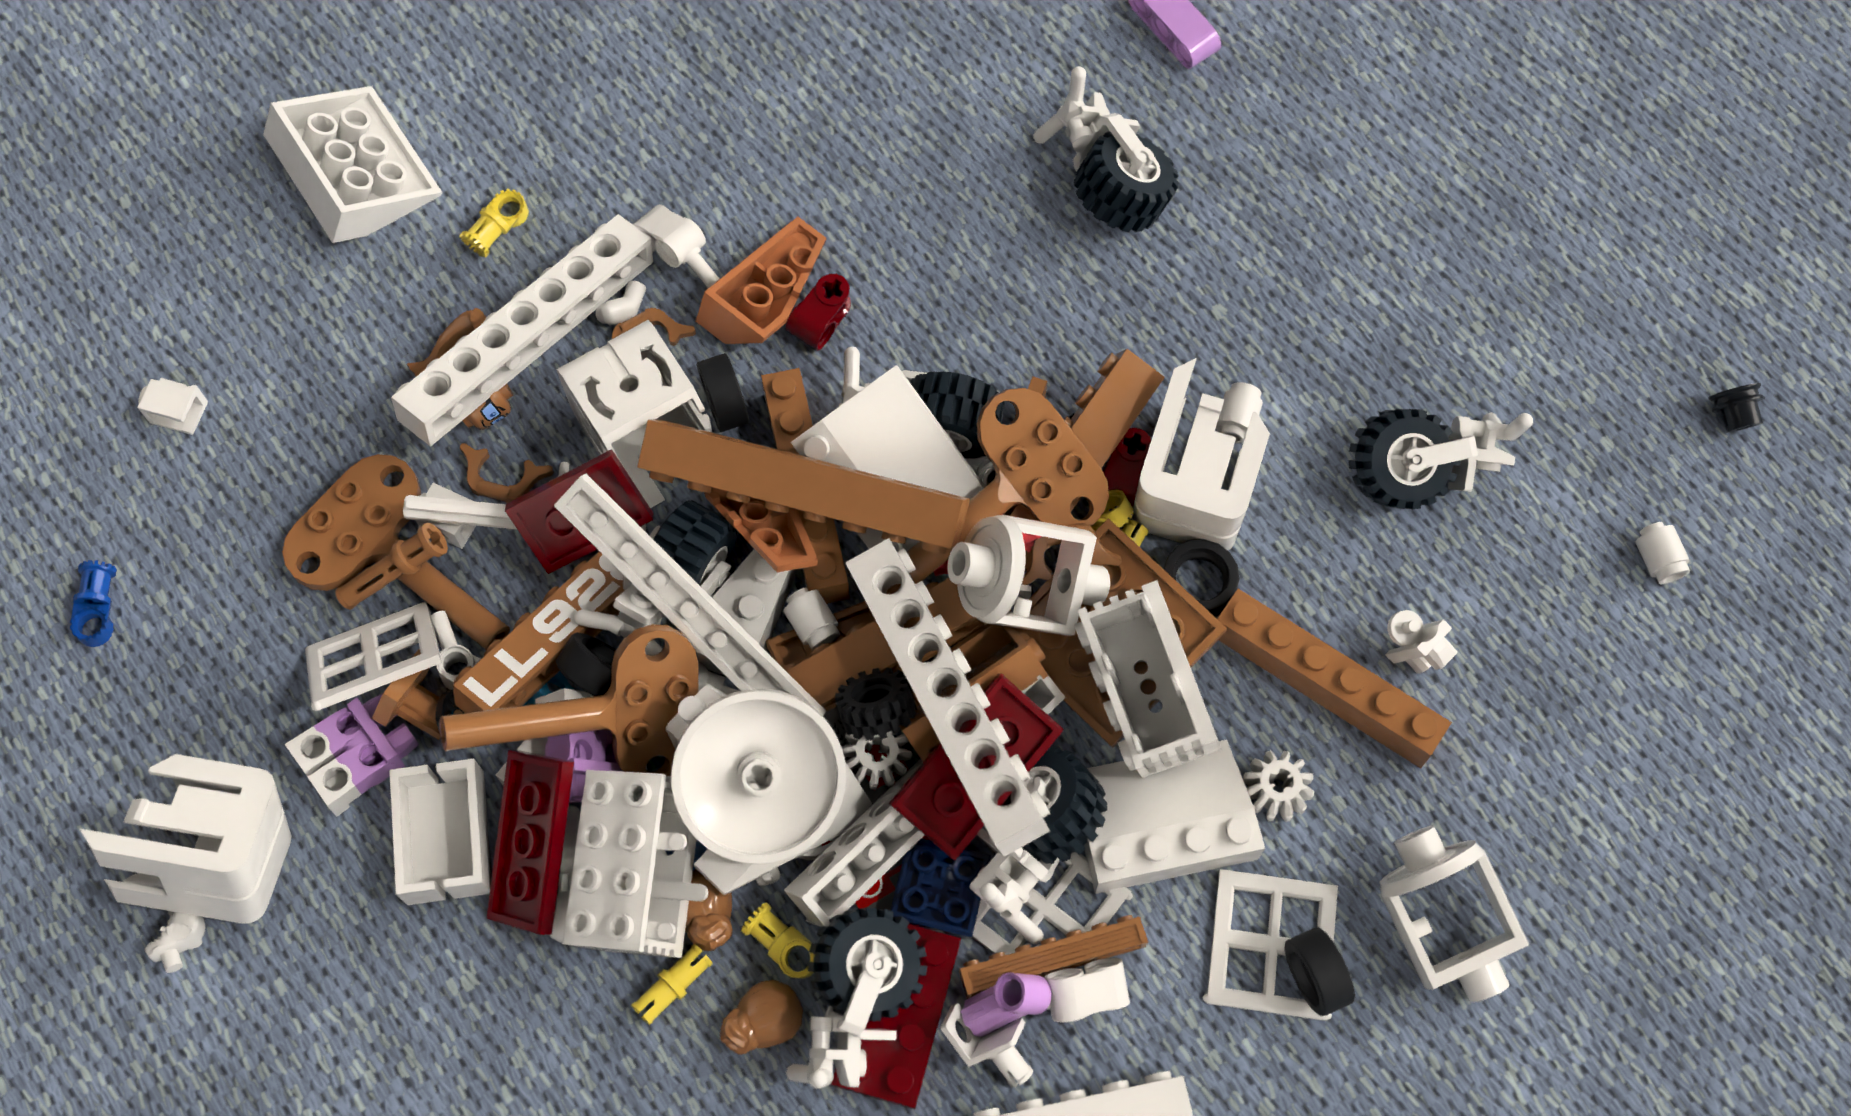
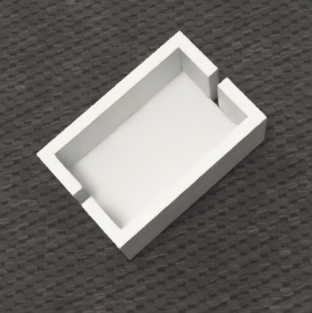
[389,758,491,905]

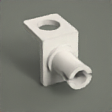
[941,1003,1033,1088]

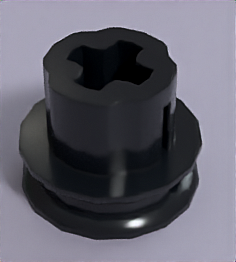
[1708,383,1765,433]

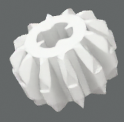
[841,731,912,789]
[1243,750,1314,822]

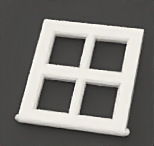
[305,601,442,711]
[972,851,1133,978]
[1203,869,1338,1021]

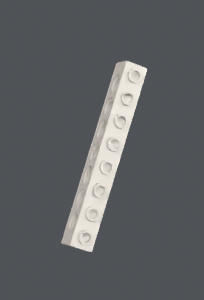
[391,214,653,447]
[845,538,1050,857]
[784,672,1066,927]

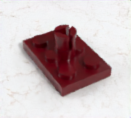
[505,449,654,574]

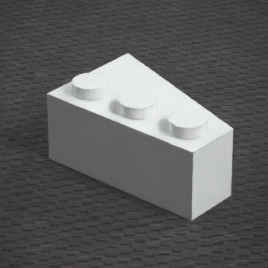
[682,549,795,676]

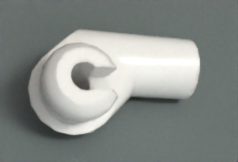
[595,281,646,325]

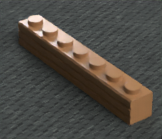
[959,915,1148,999]

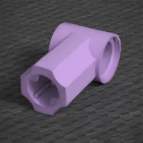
[961,972,1052,1037]

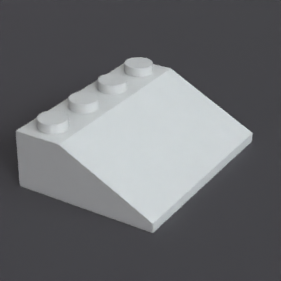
[263,86,442,243]
[791,365,985,551]
[1084,740,1265,894]

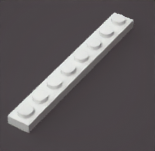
[553,474,827,716]

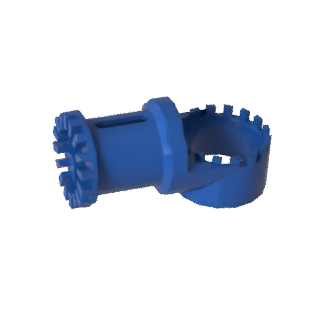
[70,560,117,647]

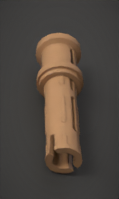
[335,523,448,610]

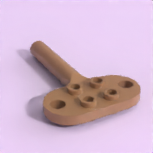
[886,388,1109,594]
[282,454,510,650]
[440,624,698,776]

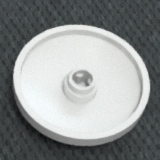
[671,689,847,864]

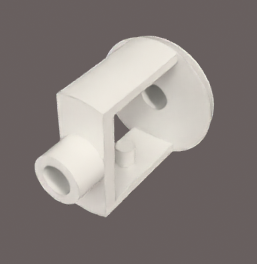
[948,515,1110,636]
[1380,825,1529,1002]

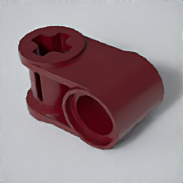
[785,274,851,351]
[1103,427,1151,508]

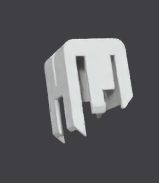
[556,320,712,508]
[1132,358,1270,550]
[80,754,292,923]

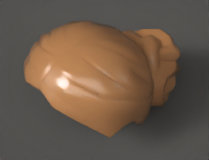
[685,869,733,951]
[720,980,803,1055]

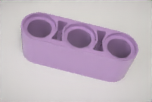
[1128,0,1221,69]

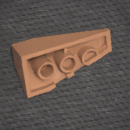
[696,216,827,344]
[704,487,818,572]

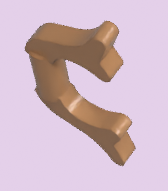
[612,308,696,346]
[460,443,554,503]
[1022,523,1121,585]

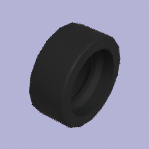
[697,353,749,432]
[1164,539,1240,617]
[556,632,616,696]
[1284,927,1355,1016]

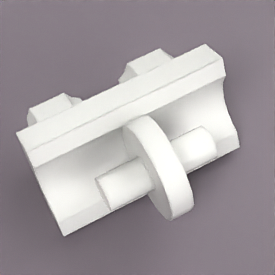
[1385,610,1457,674]

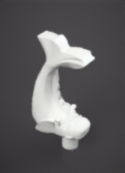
[123,873,205,973]

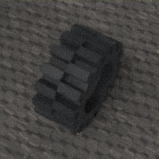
[835,668,917,741]

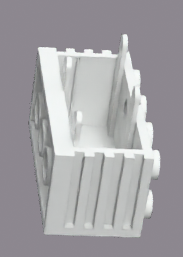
[1074,580,1221,778]
[563,770,708,958]

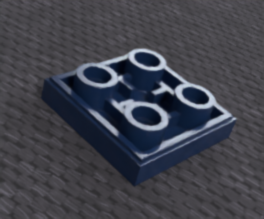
[890,838,991,940]

